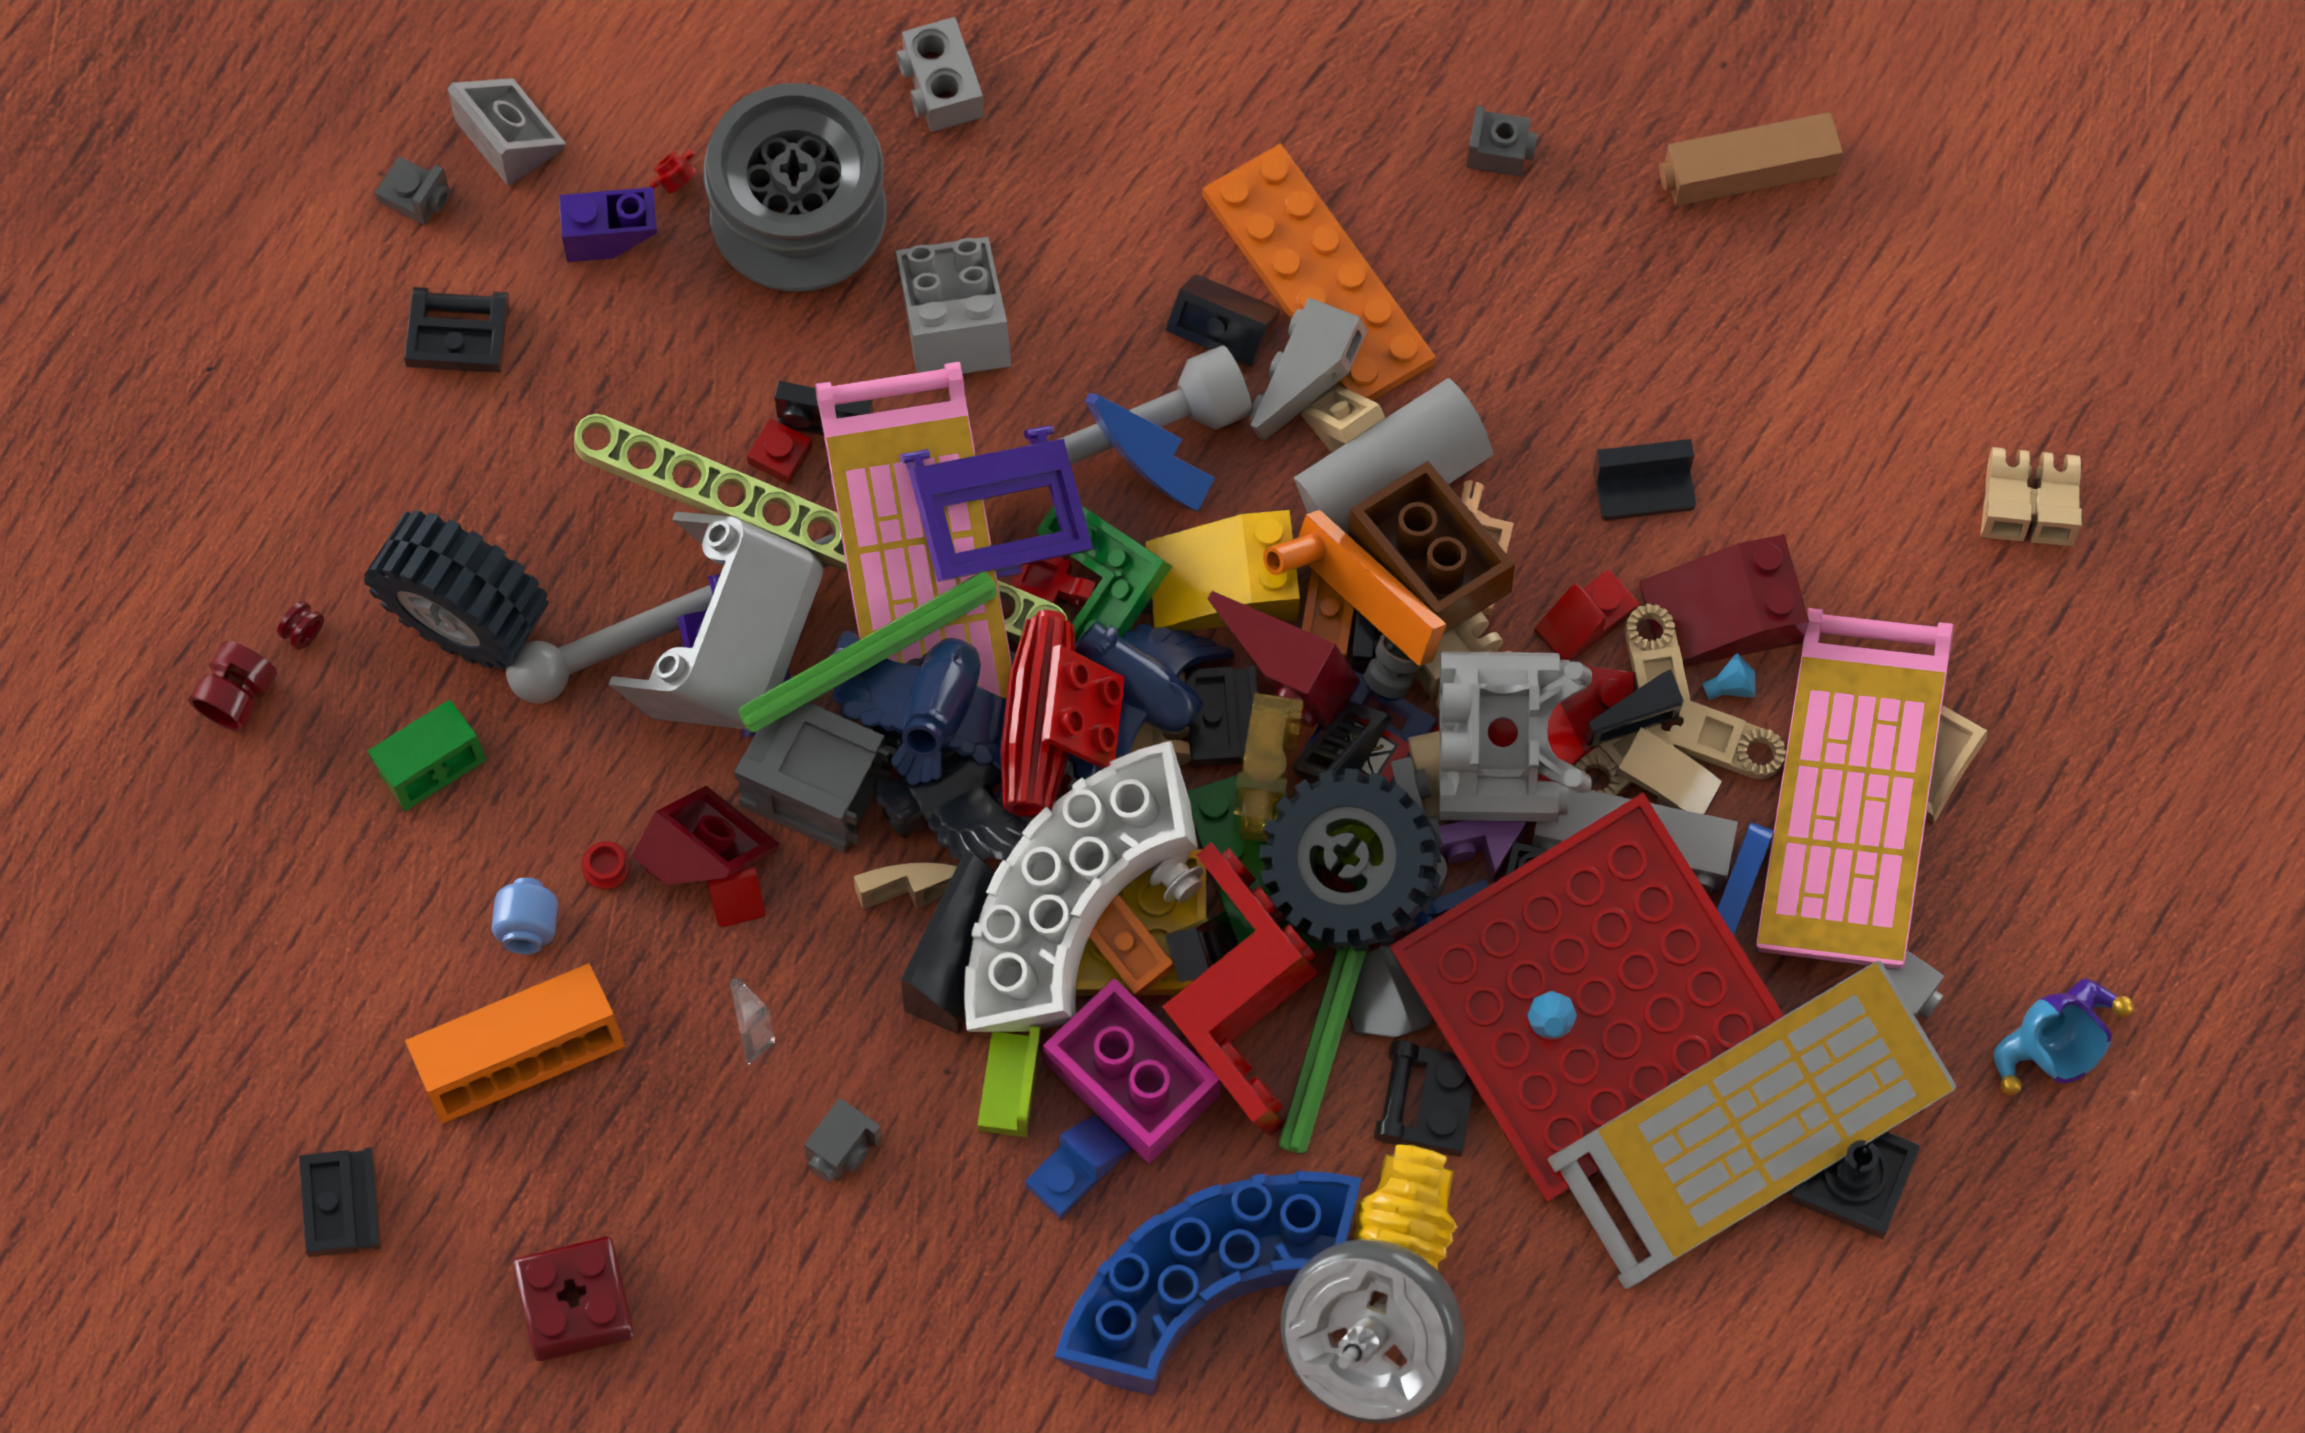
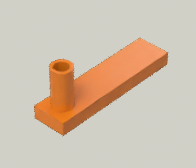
[1263,510,1447,666]

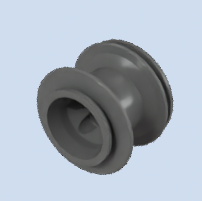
[704,83,887,292]

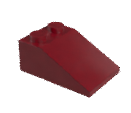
[1639,534,1809,667]
[1207,591,1360,728]

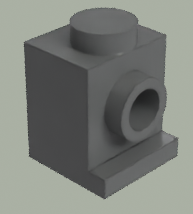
[1466,105,1538,176]
[804,1098,882,1183]

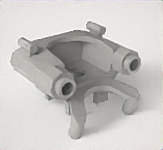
[1439,651,1592,822]

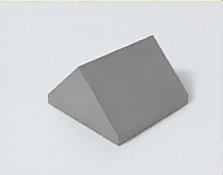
[447,78,566,186]

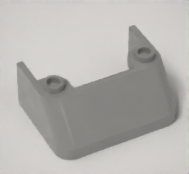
[608,511,823,729]

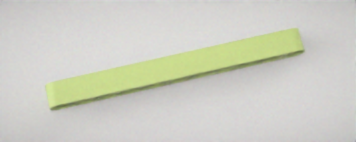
[574,414,1067,644]

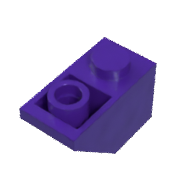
[559,187,657,262]

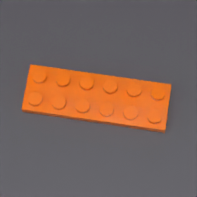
[1202,143,1436,401]

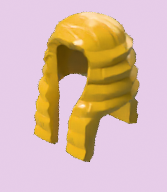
[1353,1145,1457,1271]

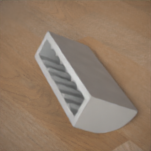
[1294,378,1494,535]

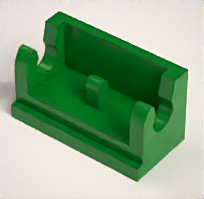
[367,699,487,812]

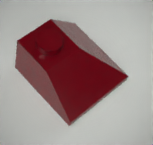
[631,786,780,885]

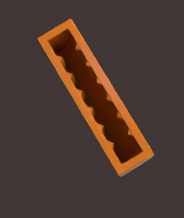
[405,963,626,1125]

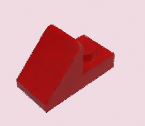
[1534,569,1640,662]

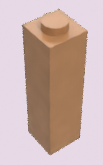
[1659,112,1843,206]

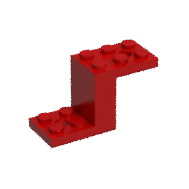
[1162,843,1318,1136]

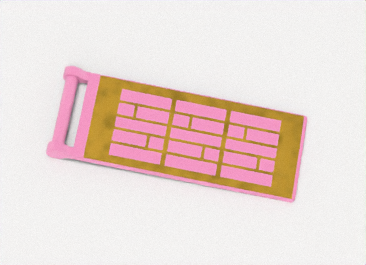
[815,362,1012,699]
[1756,608,1954,969]

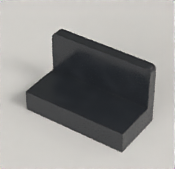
[1165,274,1280,366]
[1593,439,1696,521]

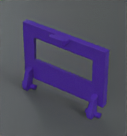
[900,425,1093,582]

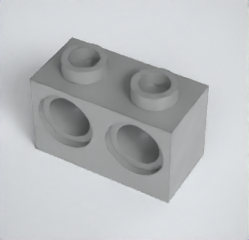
[896,17,984,132]

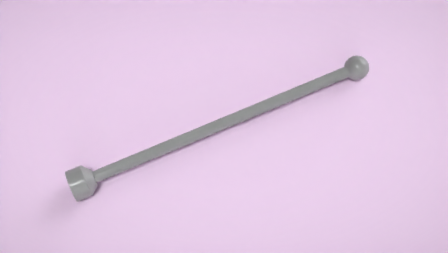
[506,345,1253,704]

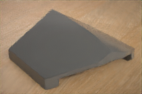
[1348,945,1433,1038]

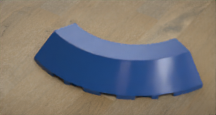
[1054,1171,1362,1396]

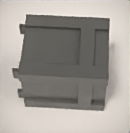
[734,702,892,853]

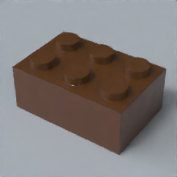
[1348,461,1515,635]

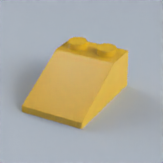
[1145,510,1300,631]

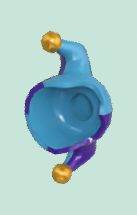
[1993,978,2134,1096]

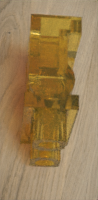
[1233,693,1304,842]

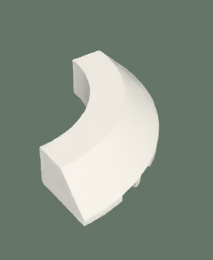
[964,741,1198,1032]

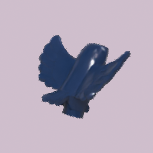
[1068,620,1234,780]
[831,631,1006,785]

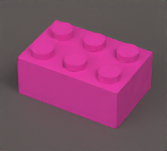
[1043,978,1220,1164]

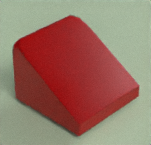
[707,867,765,927]

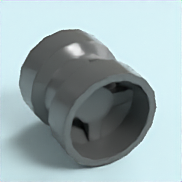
[1364,634,1421,699]

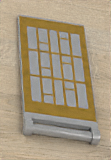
[1547,961,1956,1289]

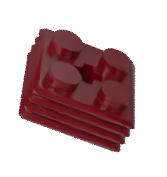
[513,1236,634,1361]

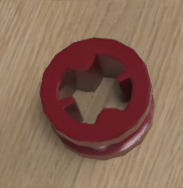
[277,601,324,650]

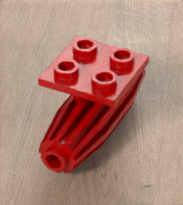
[1000,610,1125,818]

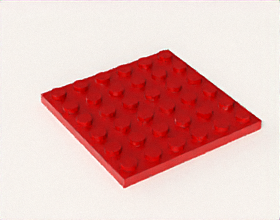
[1389,793,1784,1203]

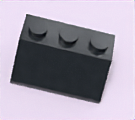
[901,851,995,1034]

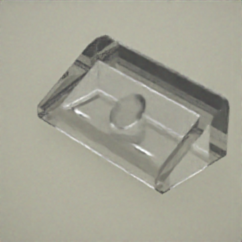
[730,978,775,1065]

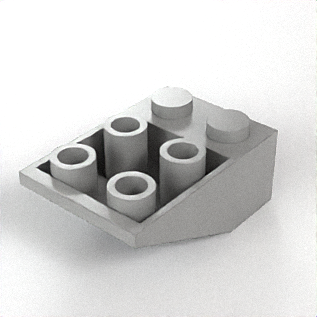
[896,237,1012,374]

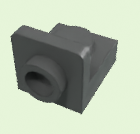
[375,156,450,225]

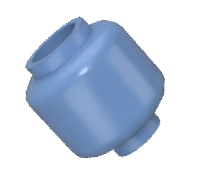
[491,878,559,955]

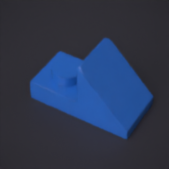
[1025,1115,1130,1220]

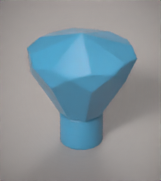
[1702,653,1756,700]
[1527,991,1577,1039]

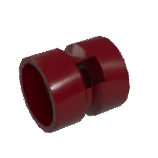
[188,641,277,732]

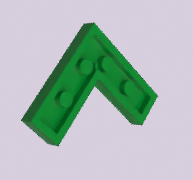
[1036,505,1172,643]

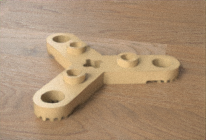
[1574,604,1786,796]

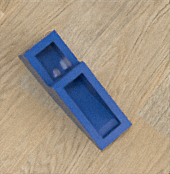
[1085,393,1215,512]

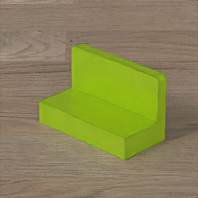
[978,1025,1041,1138]

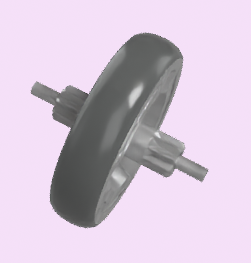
[1281,1239,1465,1424]

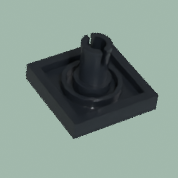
[1789,1132,1921,1239]

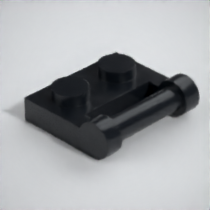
[404,287,509,372]
[1374,1040,1474,1157]

